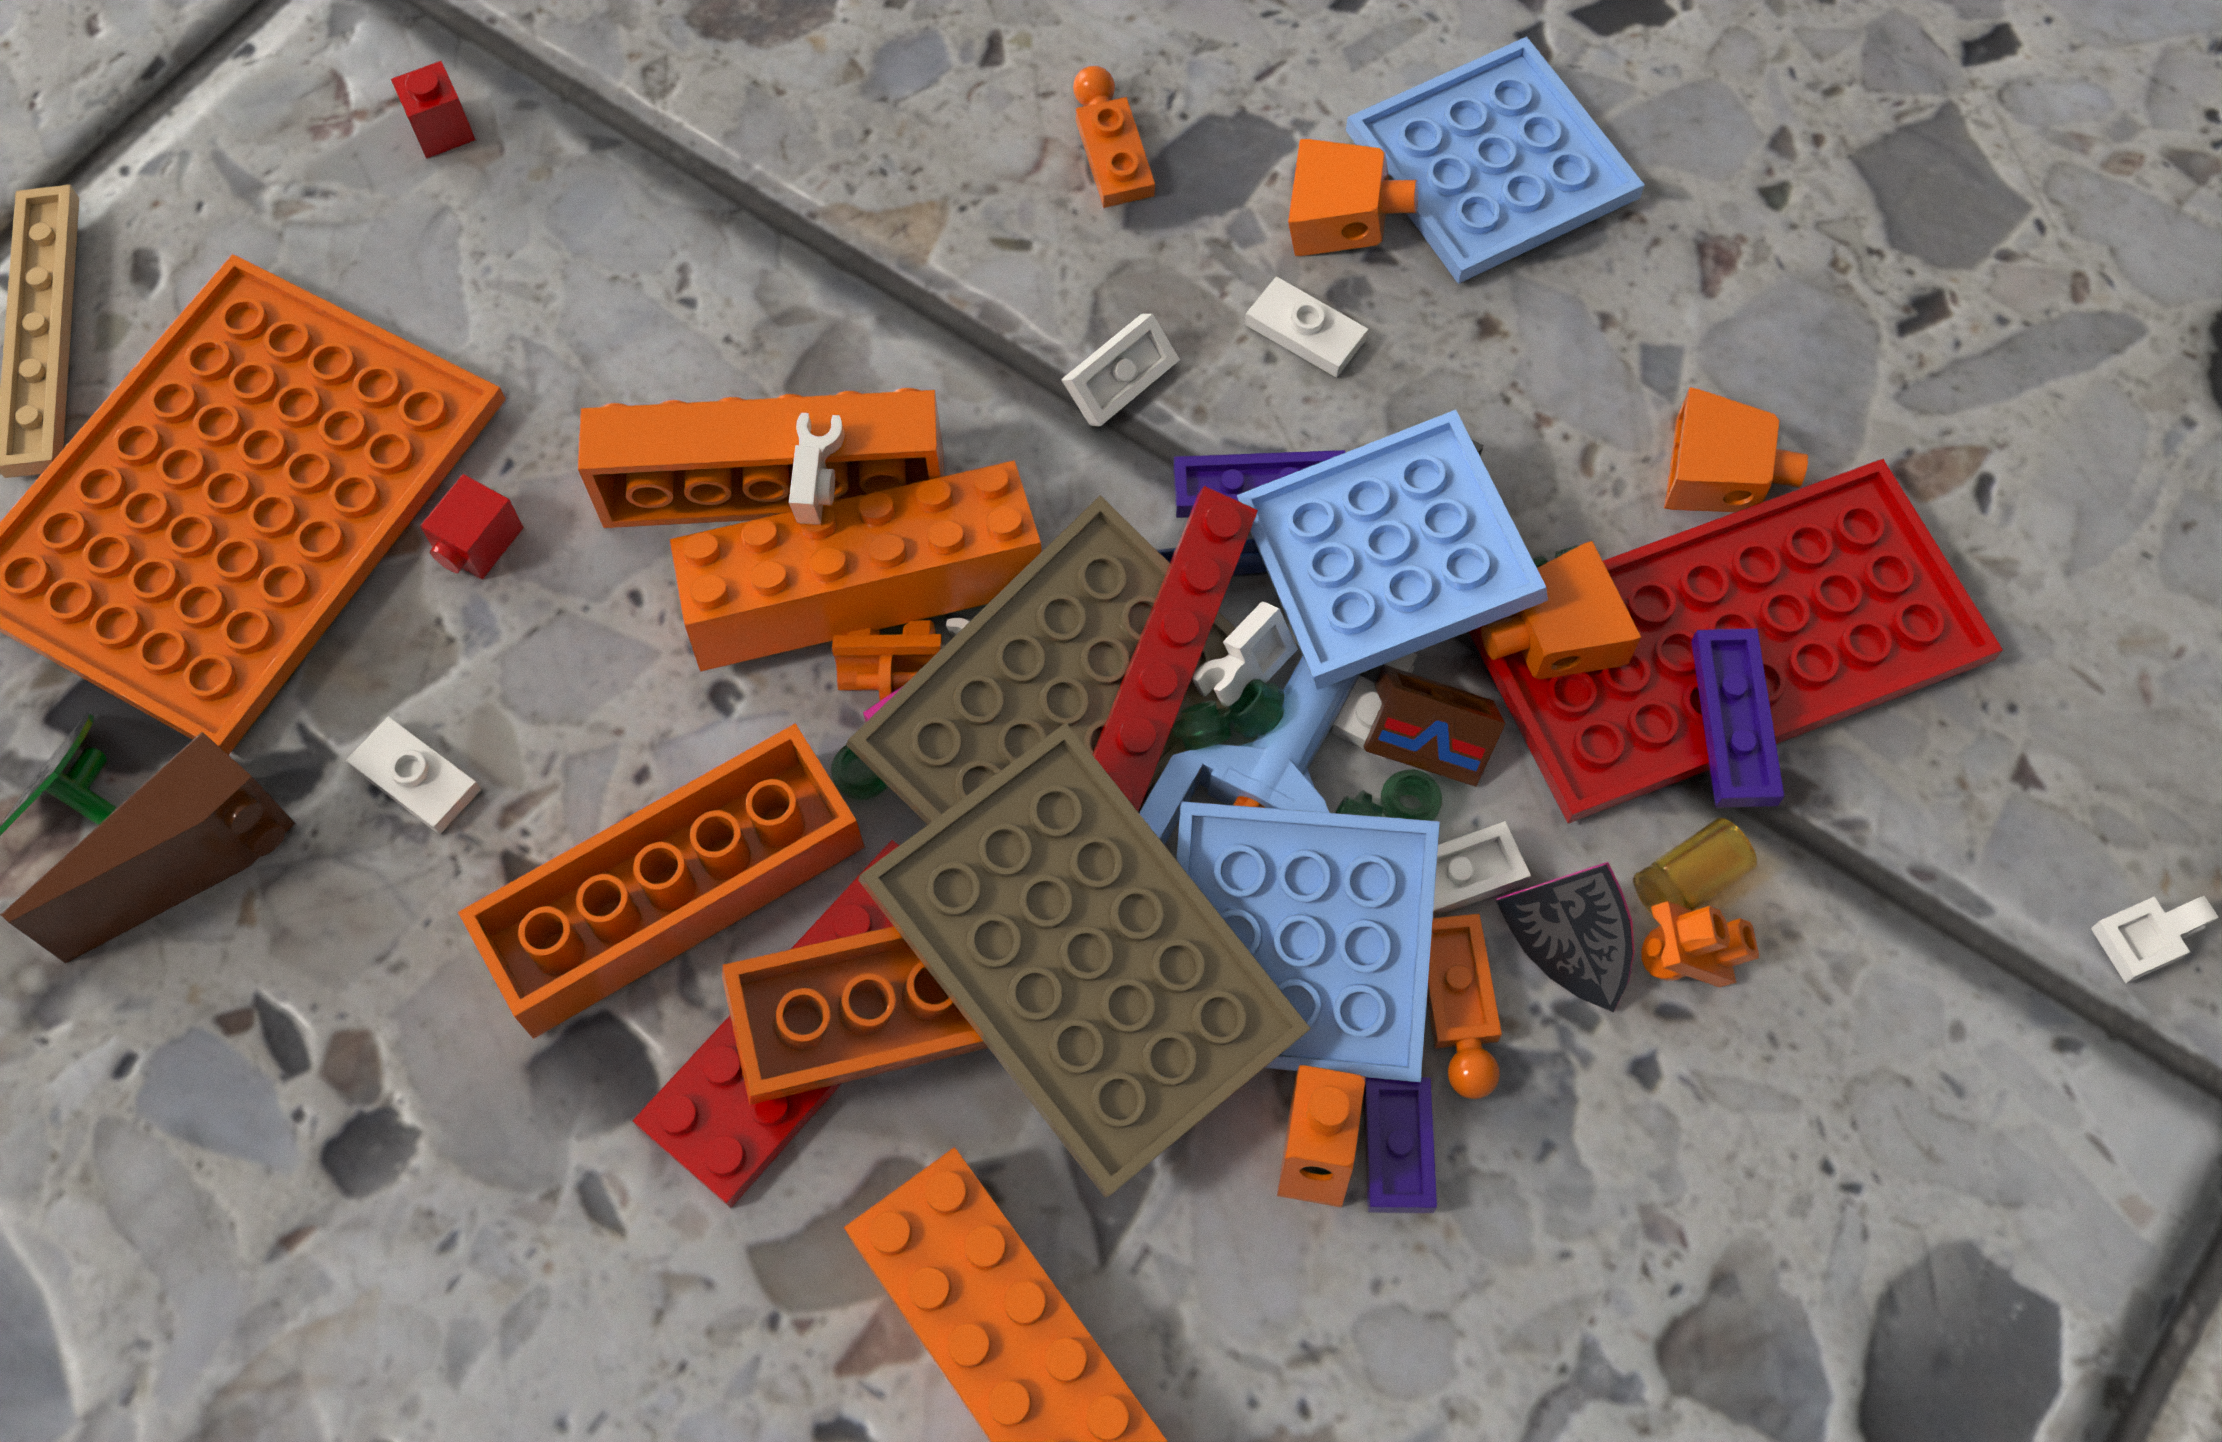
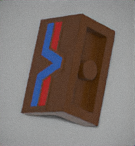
[1363,664,1506,787]

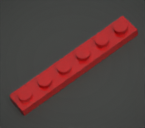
[1092,486,1258,812]

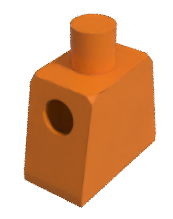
[1288,139,1418,256]
[1664,387,1808,512]
[1481,541,1641,680]
[1277,1065,1365,1208]

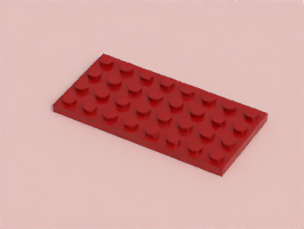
[1468,459,2003,824]

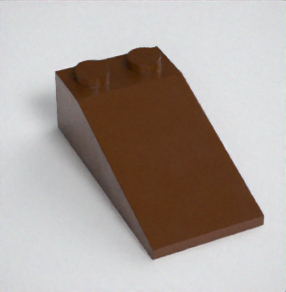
[0,732,296,964]

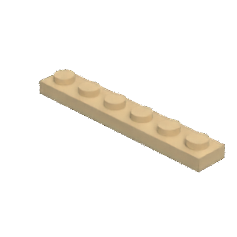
[0,185,79,478]

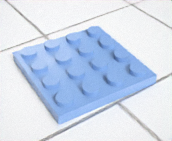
[1346,36,1644,284]
[1237,410,1548,690]
[1176,801,1440,1082]

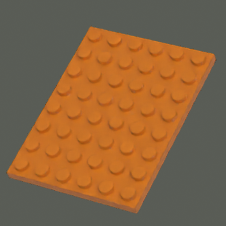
[0,254,506,755]

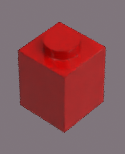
[391,61,476,159]
[420,474,524,580]

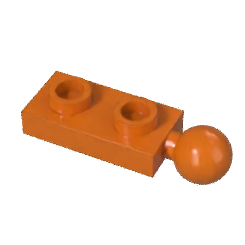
[1073,66,1155,208]
[1427,913,1502,1099]

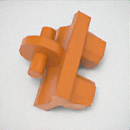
[832,620,943,701]
[1641,901,1759,988]

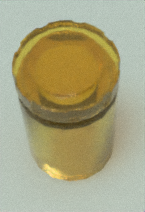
[1633,818,1757,916]

